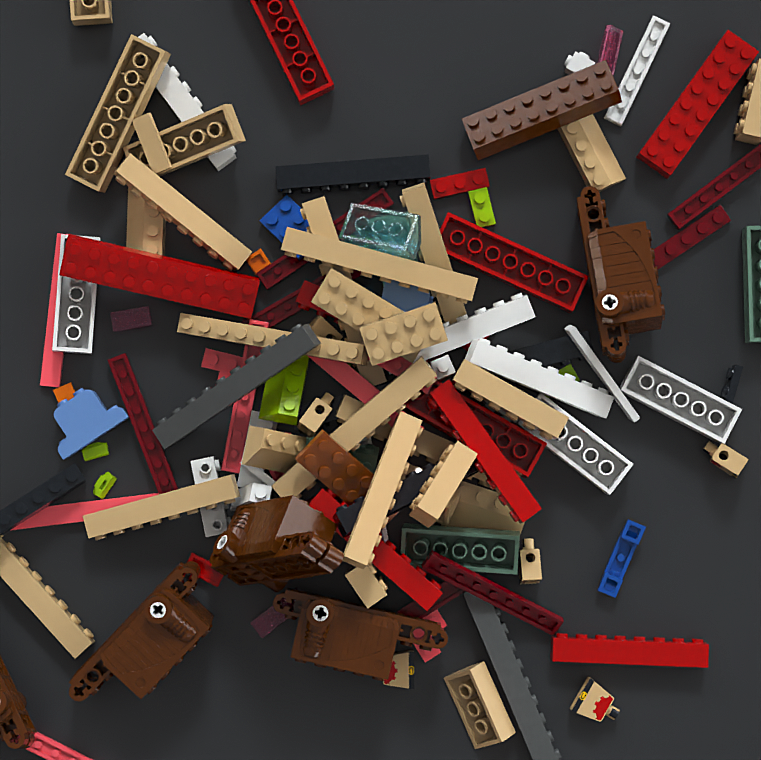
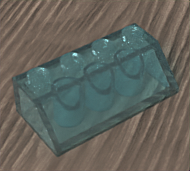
[338,203,421,260]

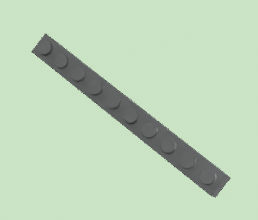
[152,324,321,449]
[463,591,562,760]

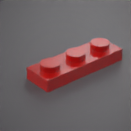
[429,168,490,200]

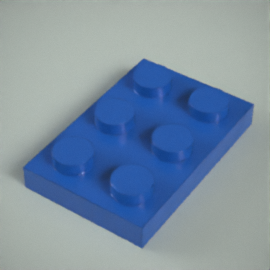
[259,195,310,261]

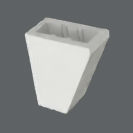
[230,483,272,511]

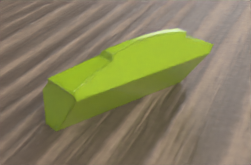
[81,442,109,461]
[93,472,117,499]

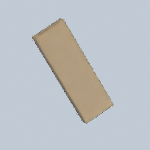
[132,113,172,174]

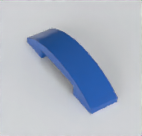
[597,519,646,598]

